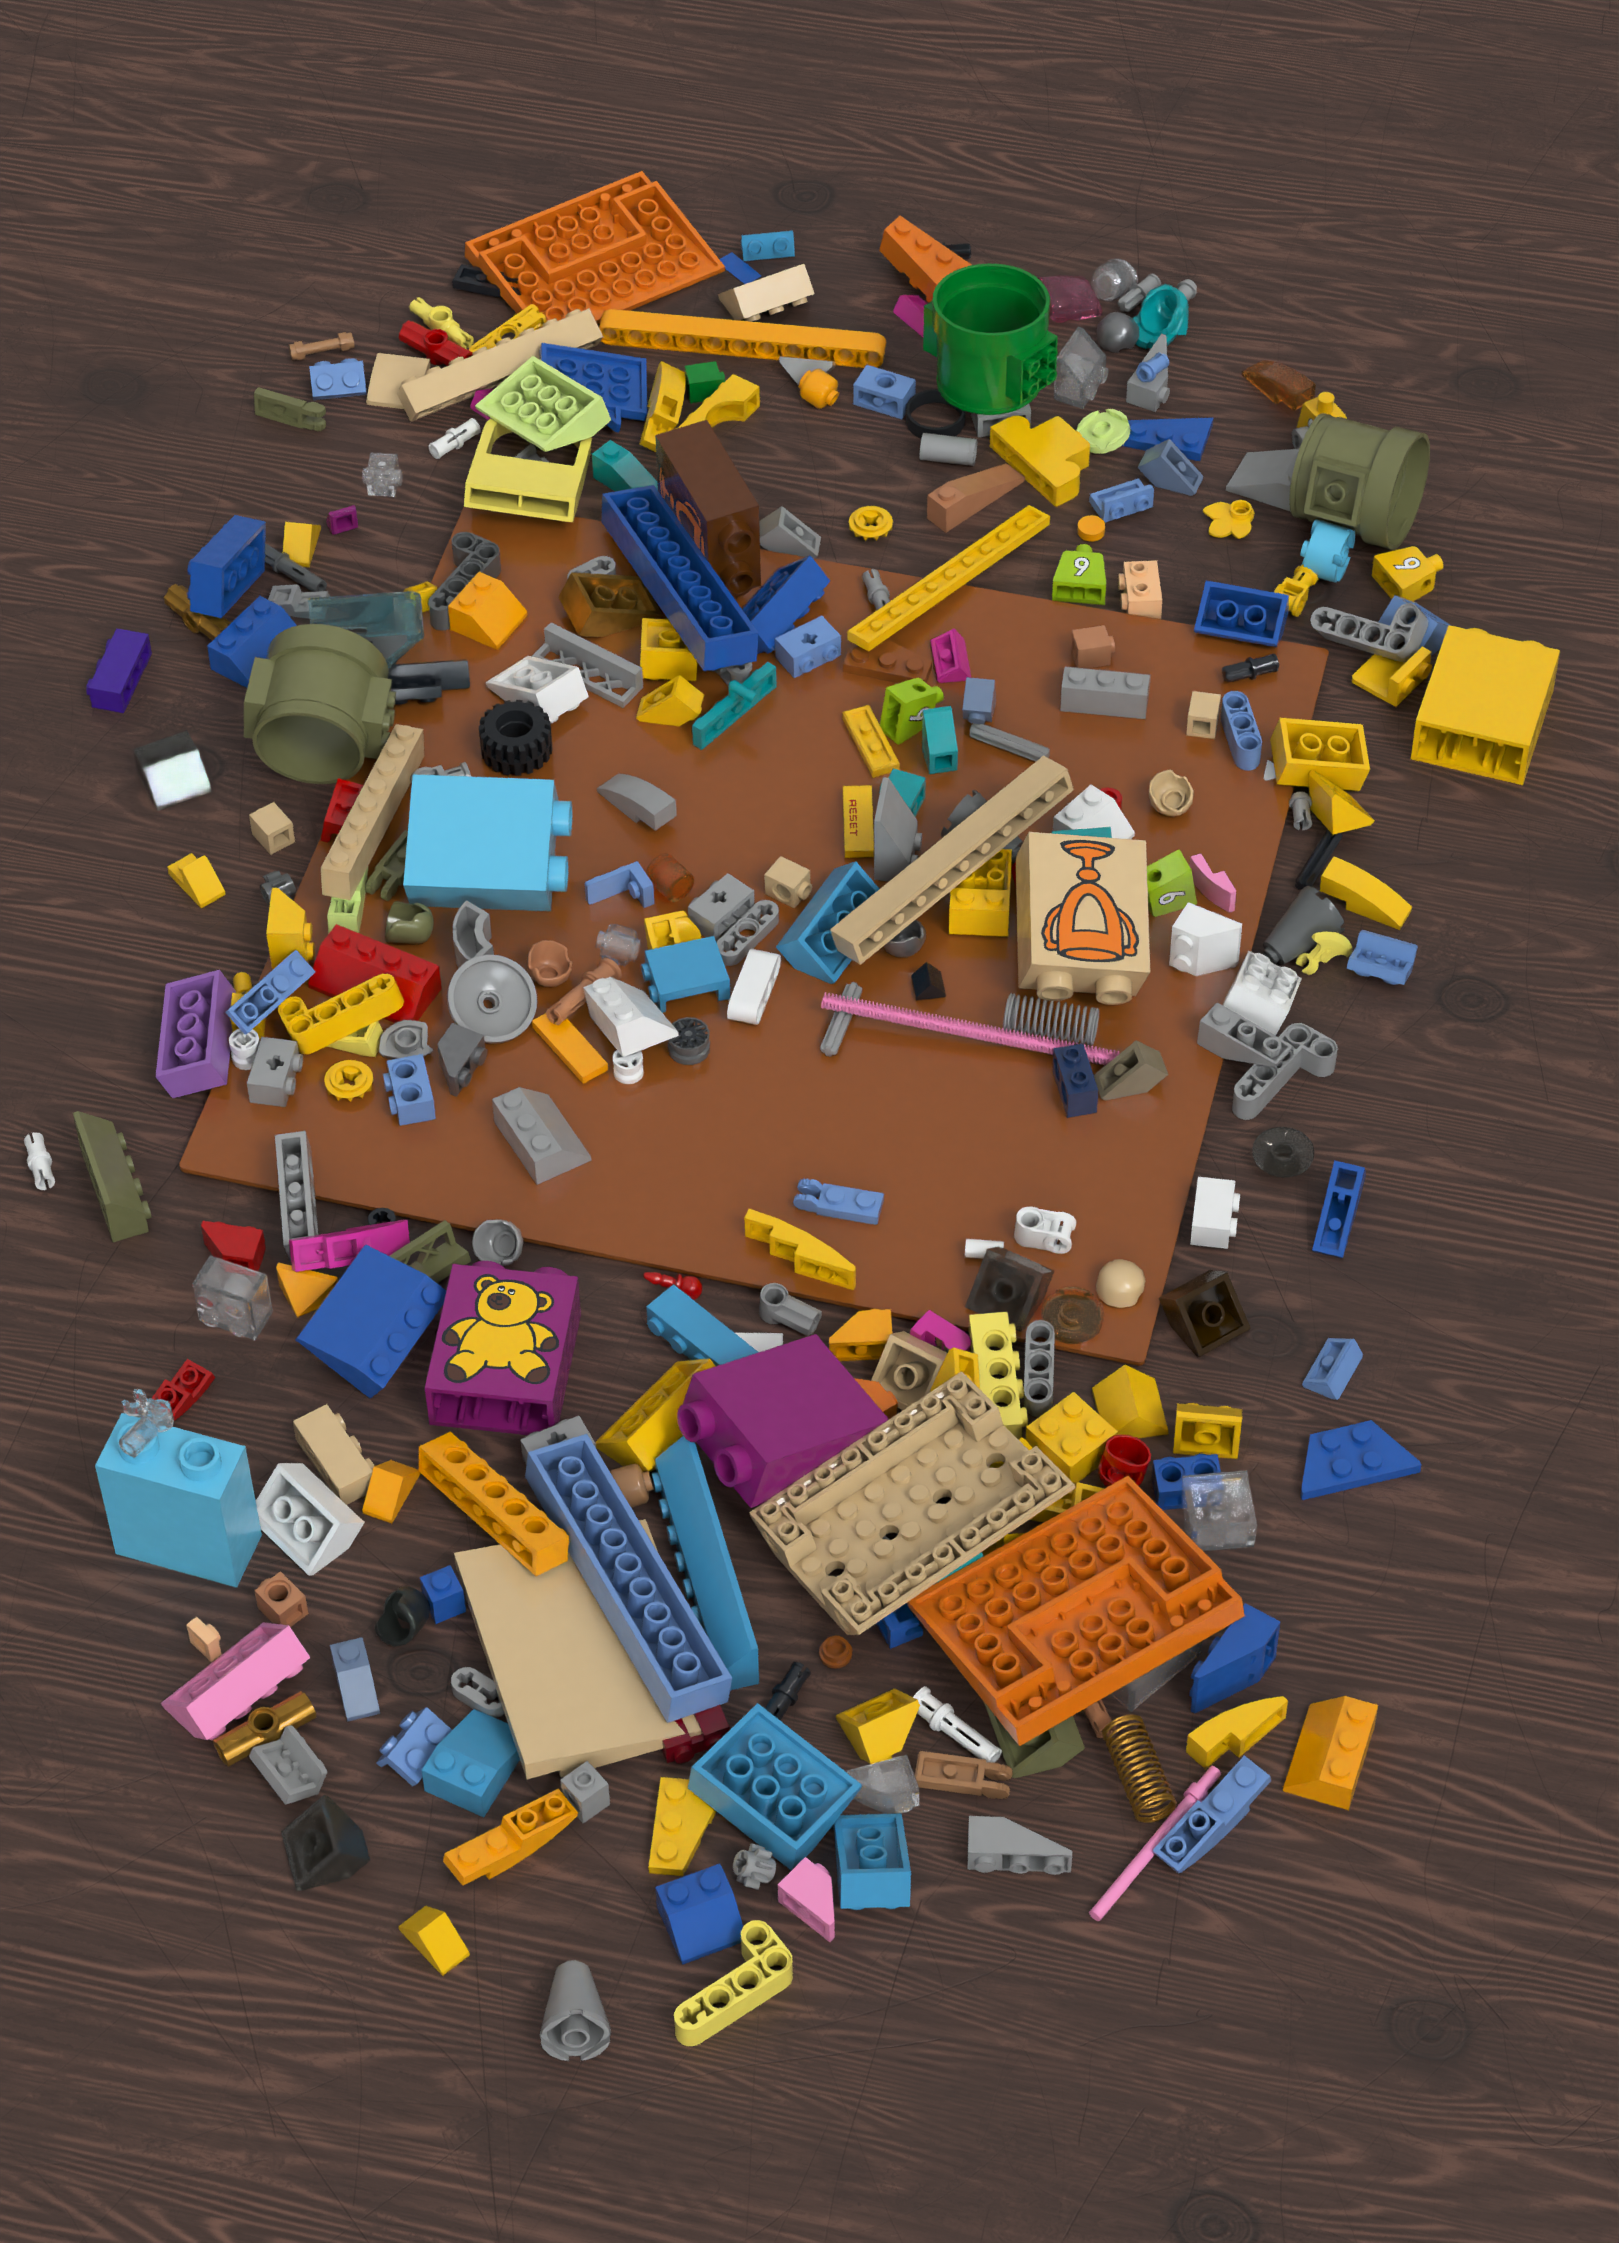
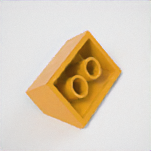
[1283,1696,1378,1810]

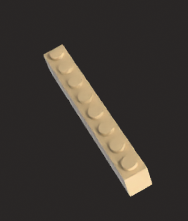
[397,309,603,422]
[321,724,424,900]

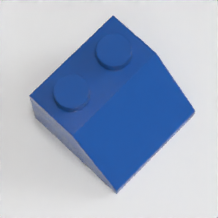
[655,1864,743,1965]

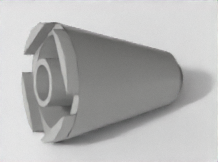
[540,1960,611,2061]

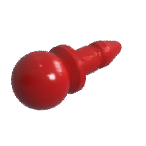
[643,1272,702,1300]

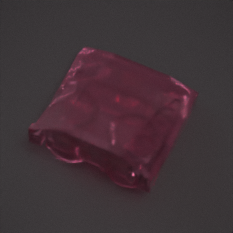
[1037,275,1102,322]

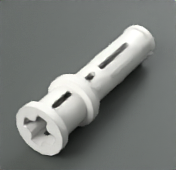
[913,1686,1002,1763]

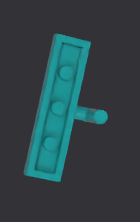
[692,662,777,750]

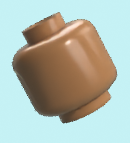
[610,1464,654,1508]

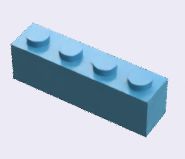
[646,1284,759,1366]

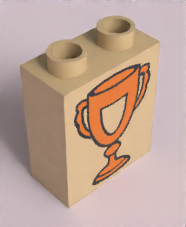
[1016,832,1150,1005]

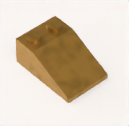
[558,572,663,637]

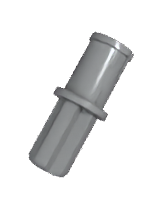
[1118,274,1161,312]

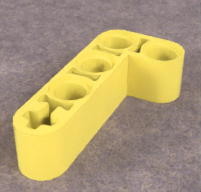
[674,1920,793,2046]

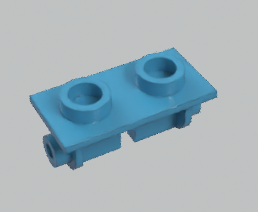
[741,230,795,261]

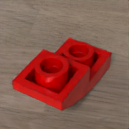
[147,1359,215,1422]

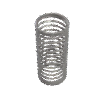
[1003,993,1099,1046]

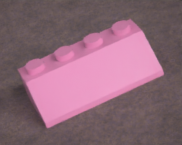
[161,1622,310,1740]

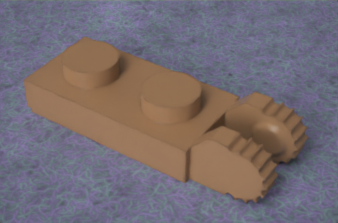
[914,1751,1013,1800]

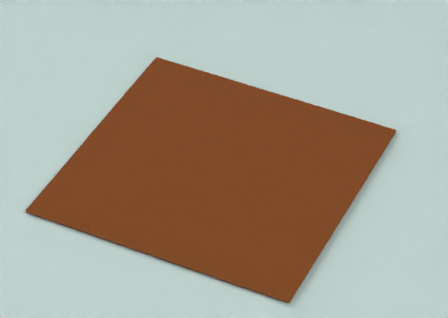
[179,507,1329,1366]

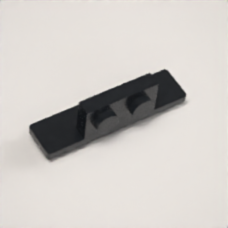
[388,659,470,704]

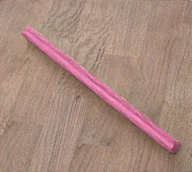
[821,992,1119,1066]

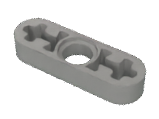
[717,900,779,966]

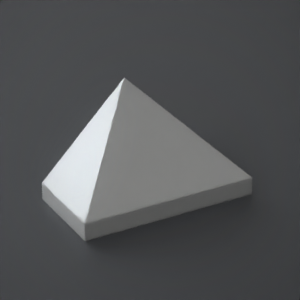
[779,356,835,384]

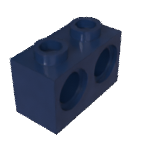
[1052,1043,1098,1118]

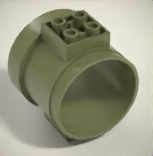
[1289,413,1430,550]
[244,624,396,784]

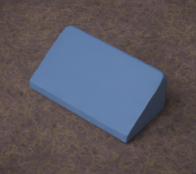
[1302,1338,1363,1400]

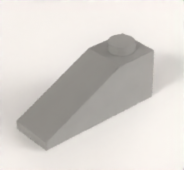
[1126,334,1170,412]

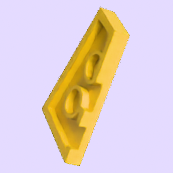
[648,1777,716,1876]

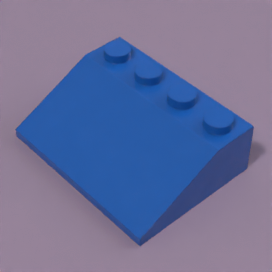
[295,1244,446,1399]

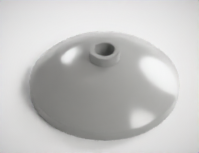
[447,954,537,1044]

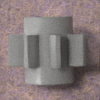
[733,1843,776,1890]

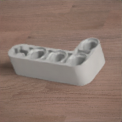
[1310,603,1428,662]
[1232,1023,1338,1120]

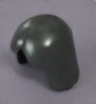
[374,1586,430,1647]

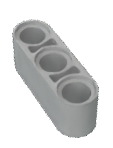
[1024,1320,1055,1417]

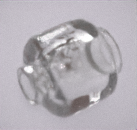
[595,924,641,966]

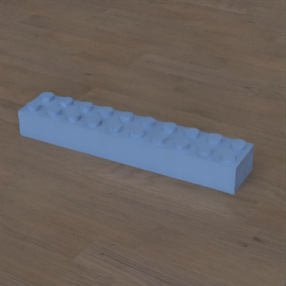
[525,1434,732,1723]

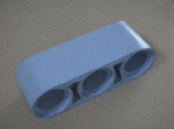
[1221,691,1262,770]

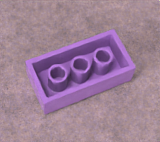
[156,970,236,1098]

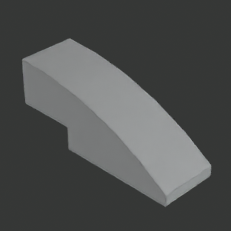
[597,773,677,831]

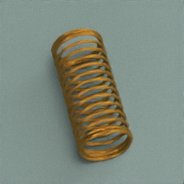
[1102,1714,1177,1823]

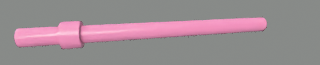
[1089,1766,1221,1921]

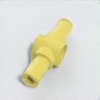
[409,297,474,349]

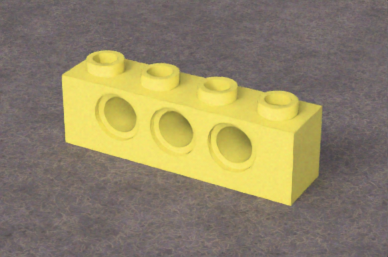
[968,1312,1028,1439]

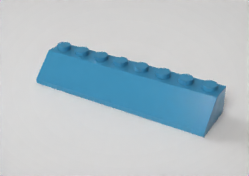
[651,1436,759,1690]

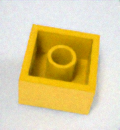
[1025,1392,1118,1484]

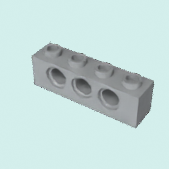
[275,1131,318,1262]

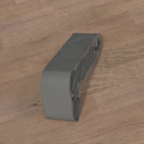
[428,532,501,630]

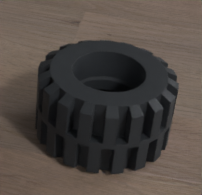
[479,700,553,776]

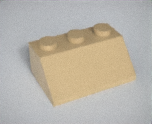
[718,264,815,322]

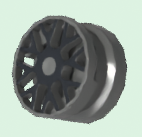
[668,1017,710,1065]

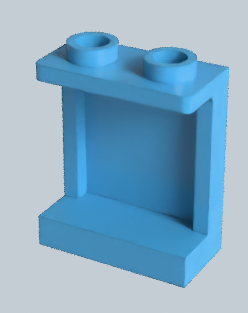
[641,936,730,1013]

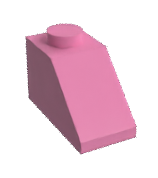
[778,1857,835,1942]

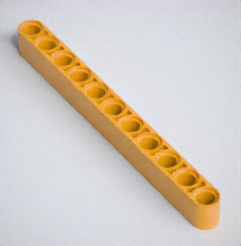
[599,309,887,368]

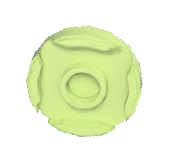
[1077,409,1130,454]

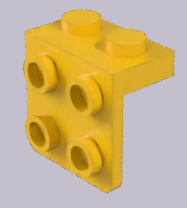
[1352,646,1432,707]

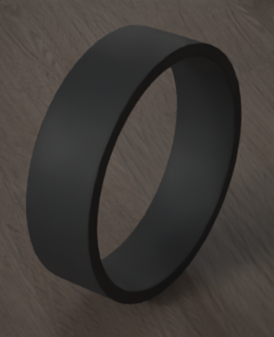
[906,389,965,439]

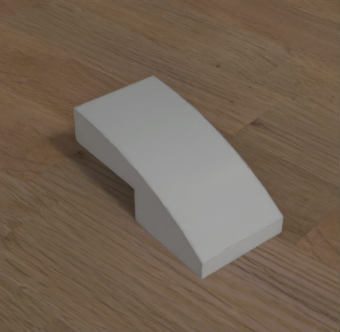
[268,584,331,619]

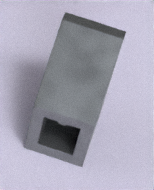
[437,1023,487,1097]

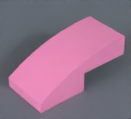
[1190,854,1236,912]

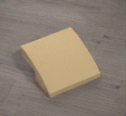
[366,353,430,409]

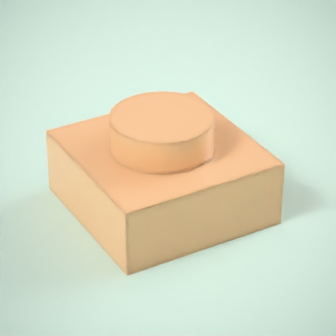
[186,1617,222,1662]

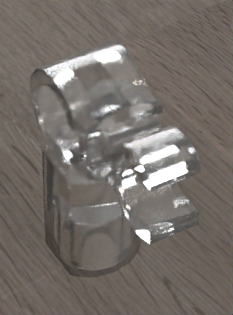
[119,1389,174,1458]

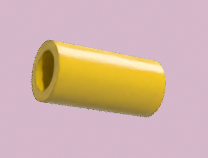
[233,972,252,994]

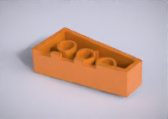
[879,216,971,303]

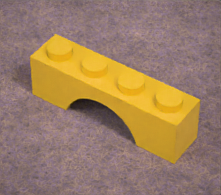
[675,374,760,429]

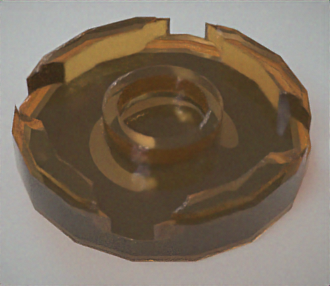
[1040,1287,1104,1344]

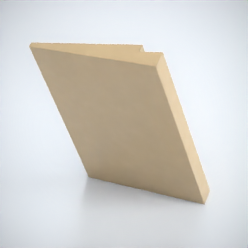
[454,1519,702,1779]

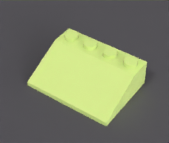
[475,356,611,452]

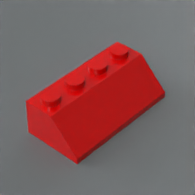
[308,924,442,1023]

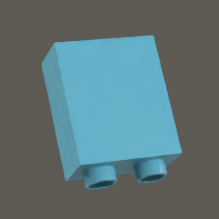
[403,774,572,911]
[95,1413,262,1588]

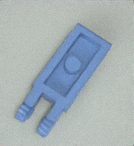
[793,1178,884,1225]

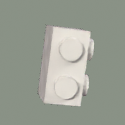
[1190,1177,1240,1249]

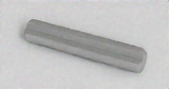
[970,724,1050,761]
[820,982,863,1057]

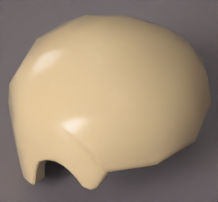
[1149,770,1194,817]
[1096,1259,1146,1308]

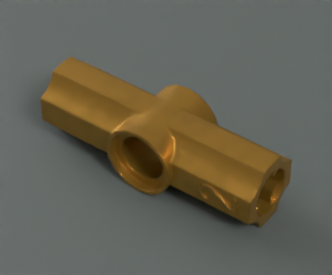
[164,584,231,641]
[213,1691,317,1767]

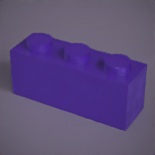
[86,628,152,713]

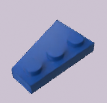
[1122,418,1213,461]

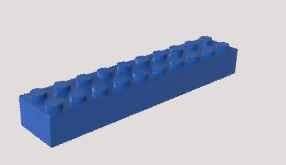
[601,485,759,671]

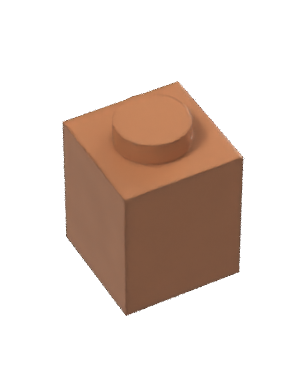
[1071,625,1115,668]

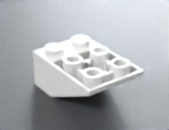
[1223,951,1302,1036]

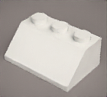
[583,977,679,1057]
[256,1463,365,1576]

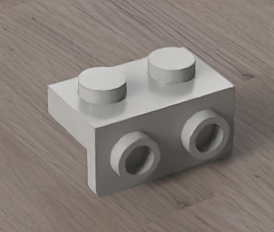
[249,1725,327,1805]

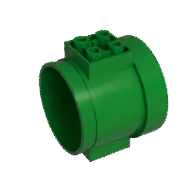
[923,263,1058,415]

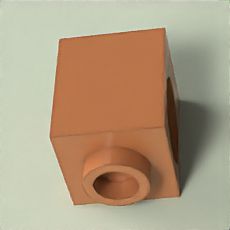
[254,1571,308,1627]

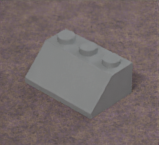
[1060,666,1151,719]
[492,1087,591,1185]

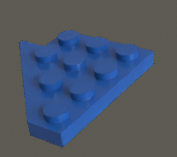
[540,343,647,433]

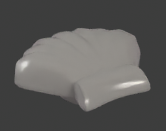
[379,1020,433,1059]

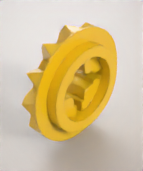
[849,506,893,541]
[324,1060,374,1102]

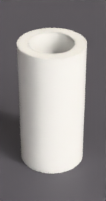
[965,1239,1004,1260]

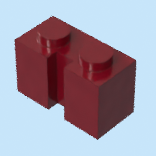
[661,1705,730,1764]

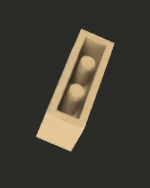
[293,1404,374,1505]

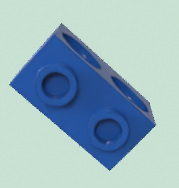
[1151,1454,1224,1510]

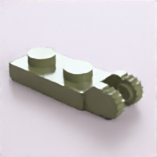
[254,387,326,431]
[365,830,408,901]

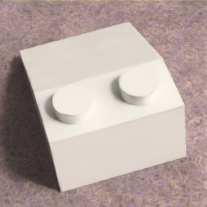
[486,656,589,723]

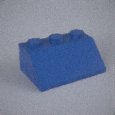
[1194,580,1289,647]
[207,596,297,688]

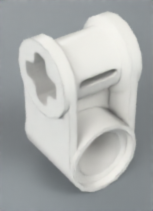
[1014,1206,1076,1254]

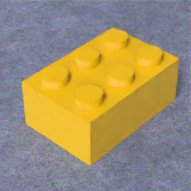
[1270,718,1370,791]

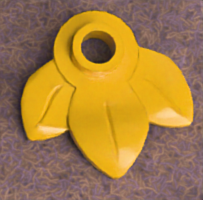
[1203,500,1254,539]

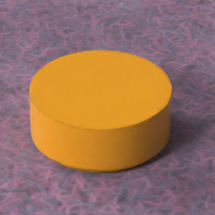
[1077,515,1105,542]

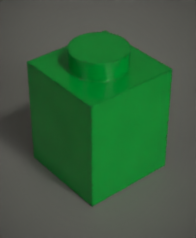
[685,361,725,404]

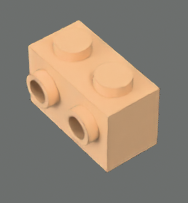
[1118,560,1162,619]

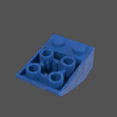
[1189,1603,1280,1713]

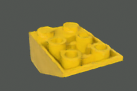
[949,849,1012,937]

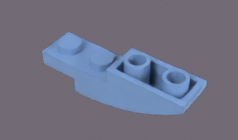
[225,950,315,1035]
[1152,1755,1271,1874]

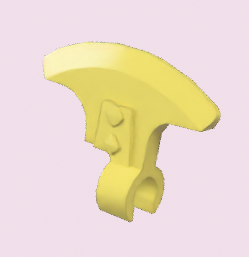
[1296,931,1352,975]

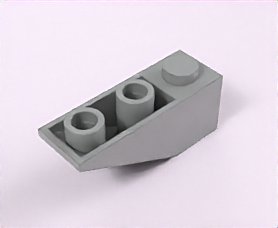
[1197,1003,1293,1067]
[968,1816,1072,1875]

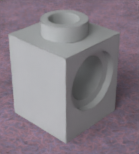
[560,1761,610,1823]

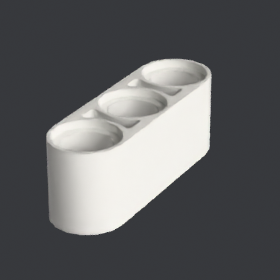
[727,948,781,1025]

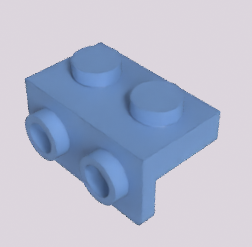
[309,359,367,400]
[1089,478,1154,522]
[1347,930,1418,985]
[376,1707,452,1786]

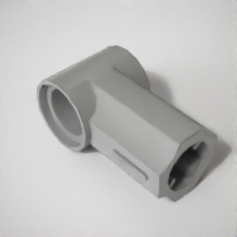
[759,1283,822,1336]

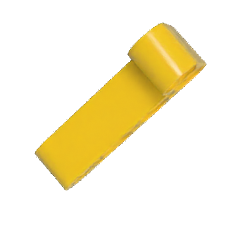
[278,974,404,1054]

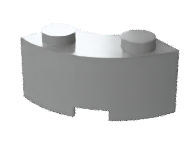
[453,900,494,968]

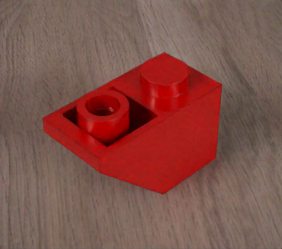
[201,1221,266,1278]

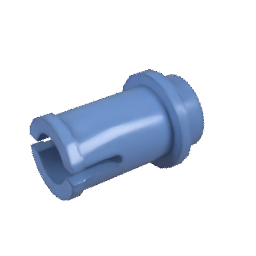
[1136,352,1169,382]

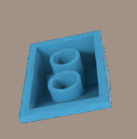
[421,1709,520,1818]
[834,1813,911,1910]

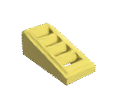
[327,1021,383,1057]

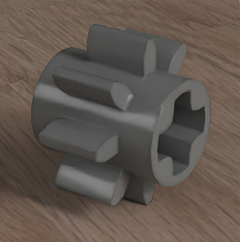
[260,870,296,905]

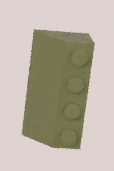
[73,1111,152,1242]
[984,1702,1085,1778]

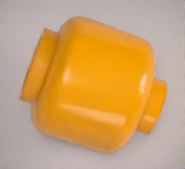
[798,369,839,409]

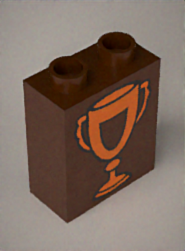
[655,420,761,597]

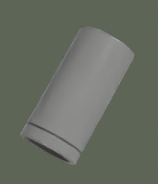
[920,433,977,466]

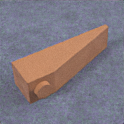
[927,463,1025,533]

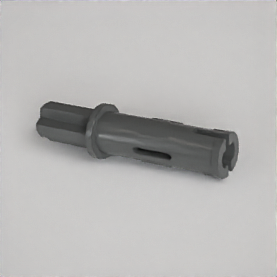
[265,544,327,592]

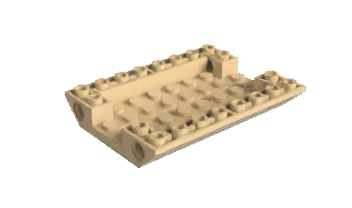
[749,1371,1075,1635]

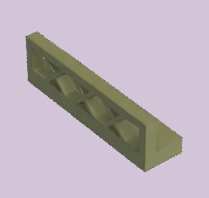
[390,1220,471,1283]

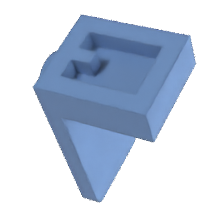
[585,861,655,908]

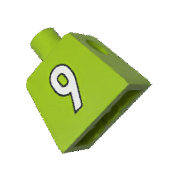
[1052,544,1106,605]
[880,678,944,745]
[1147,849,1197,917]

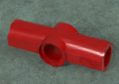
[399,320,473,366]

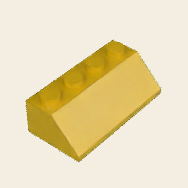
[595,1358,715,1472]

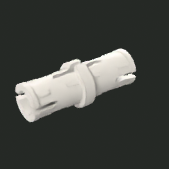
[428,418,481,459]
[24,1132,55,1190]

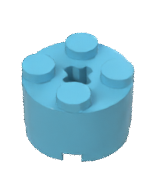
[1300,519,1355,583]

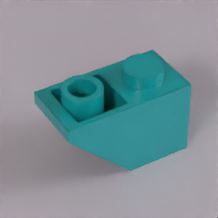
[922,706,958,774]

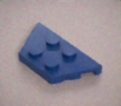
[1300,1420,1421,1500]

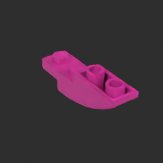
[289,1220,410,1272]

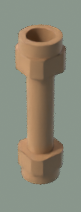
[289,332,354,361]

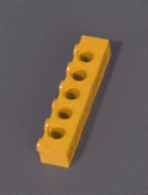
[418,1432,569,1576]

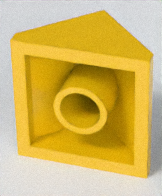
[1309,769,1375,835]
[1092,1365,1168,1438]

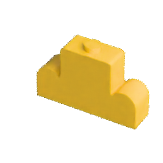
[990,416,1090,507]

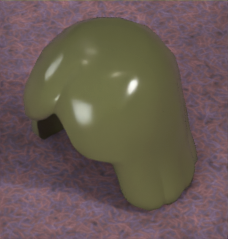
[385,901,434,945]

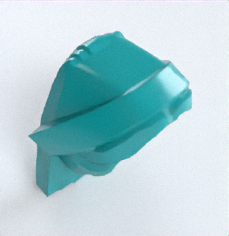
[1132,284,1189,349]

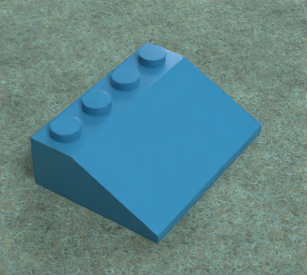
[688,1703,862,1871]

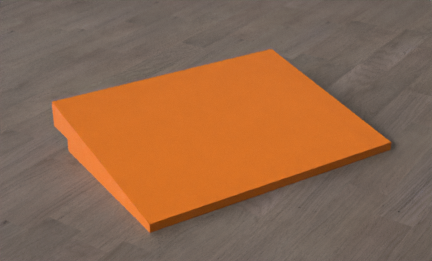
[464,171,725,329]
[907,1476,1245,1746]

